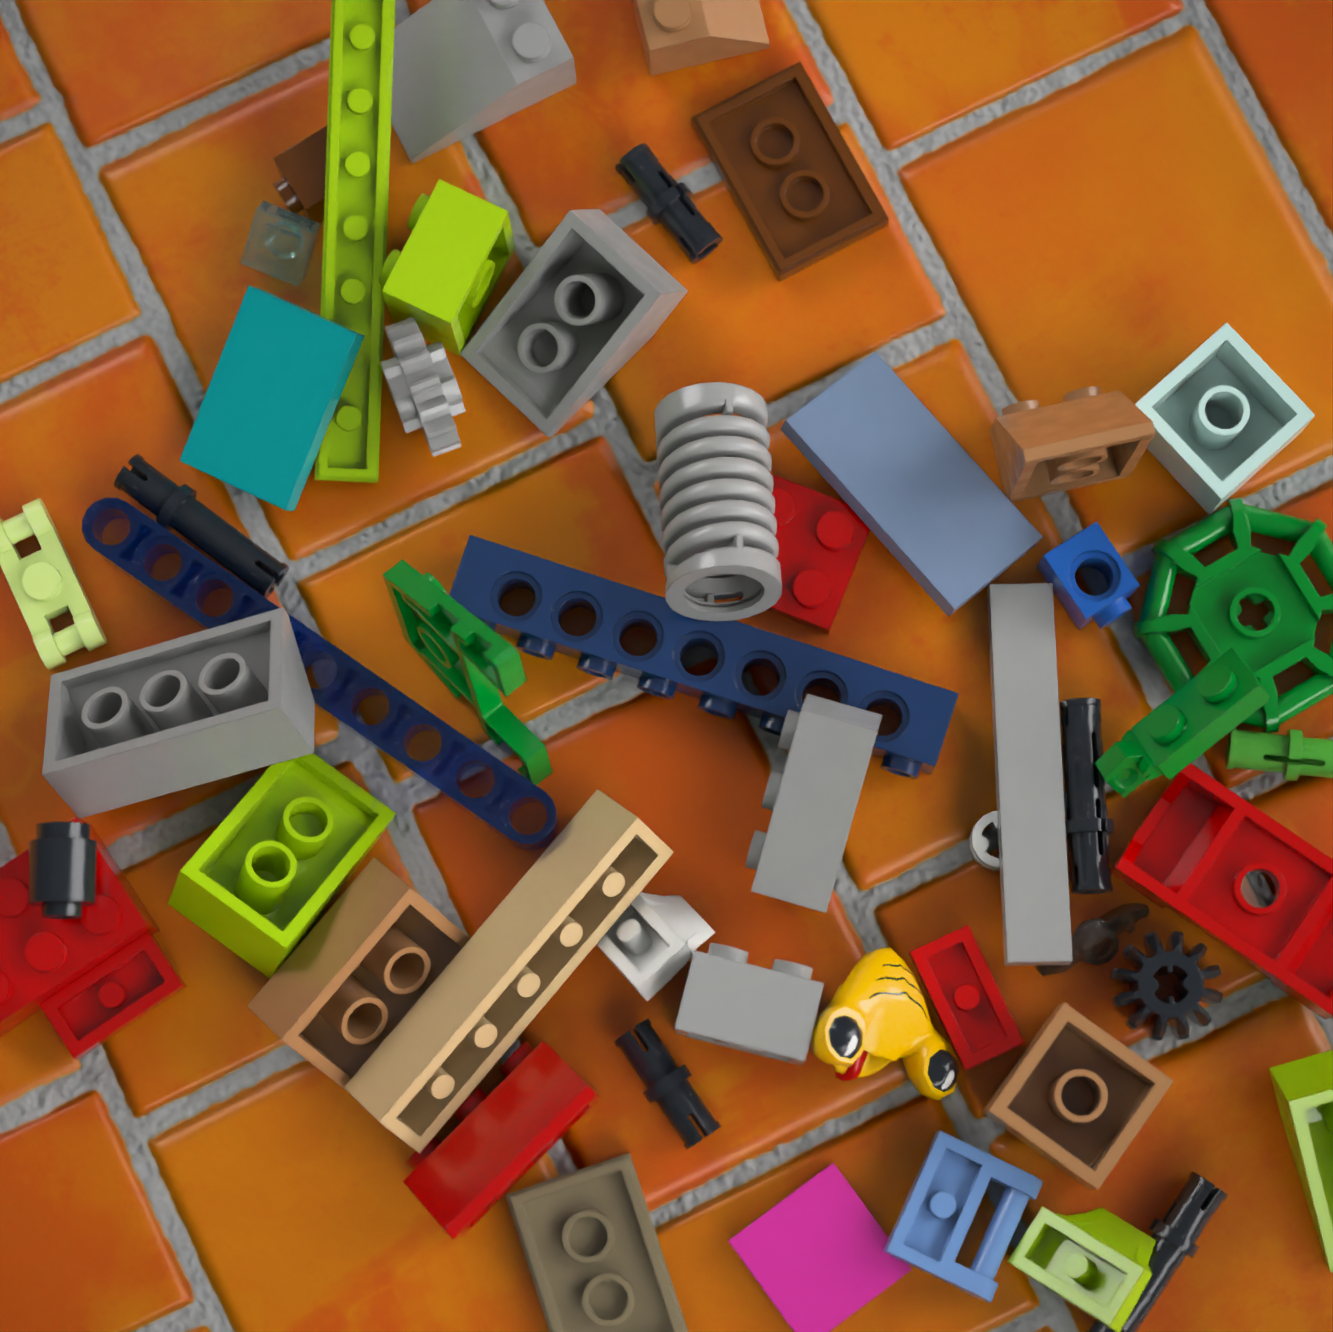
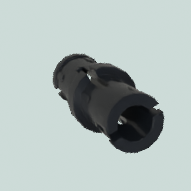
[615,143,723,264]
[614,1018,721,1150]

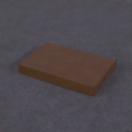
[691,62,889,282]

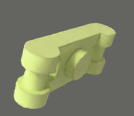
[0,498,107,670]

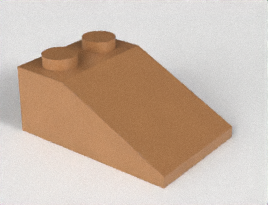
[990,386,1155,502]

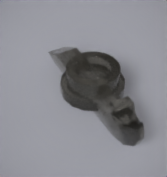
[1034,903,1150,976]

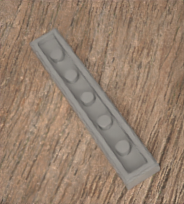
[986,583,1073,966]

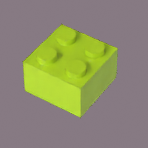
[379,179,515,356]

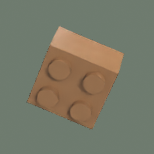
[982,1002,1174,1190]

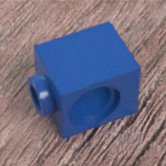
[1037,522,1139,630]

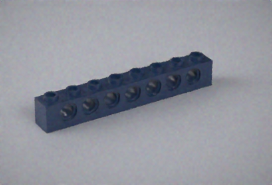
[449,535,959,779]

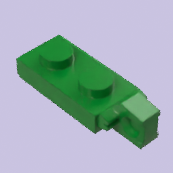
[1095,648,1270,798]

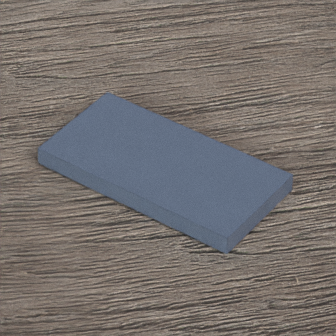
[781,352,1043,617]

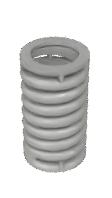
[654,382,782,622]

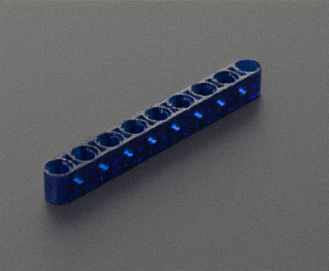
[82,498,559,850]

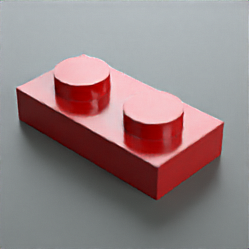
[908,925,1024,1071]
[39,932,187,1059]

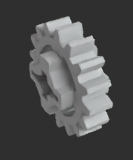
[380,317,466,457]

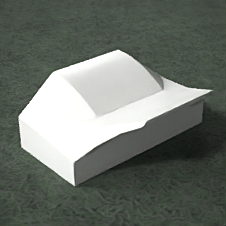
[596,891,716,1002]

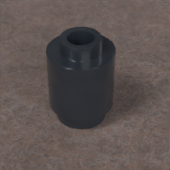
[28,822,97,919]

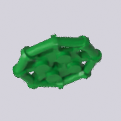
[1132,498,1333,733]

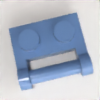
[883,1131,1043,1303]

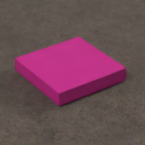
[728,1162,912,1332]

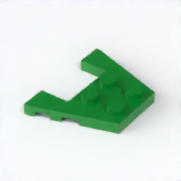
[383,559,553,788]

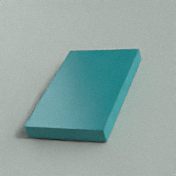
[179,285,365,511]

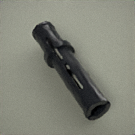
[114,454,289,599]
[1060,698,1114,895]
[1086,1171,1228,1332]

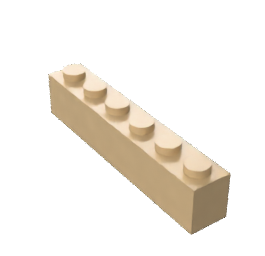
[344,789,674,1154]

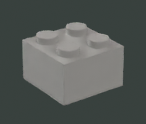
[675,943,824,1066]

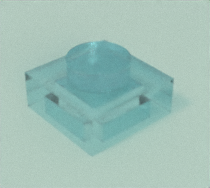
[240,201,321,287]

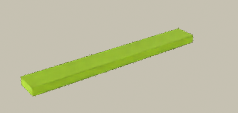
[315,0,395,483]

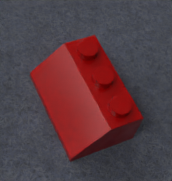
[403,1040,601,1240]

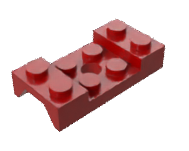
[1111,763,1333,1020]

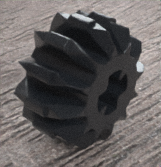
[1110,931,1223,1041]

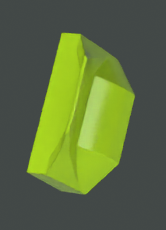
[1007,1206,1156,1332]

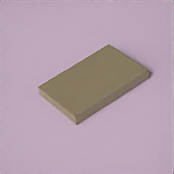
[506,1153,688,1332]

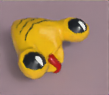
[810,947,959,1100]

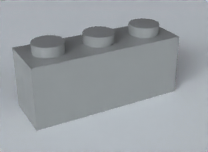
[745,694,882,913]

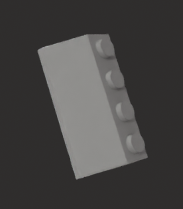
[42,607,315,818]

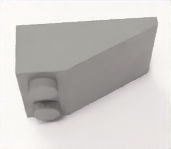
[391,0,577,164]
[460,209,688,437]

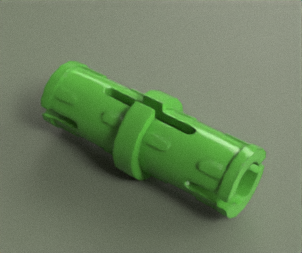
[1225,728,1333,781]

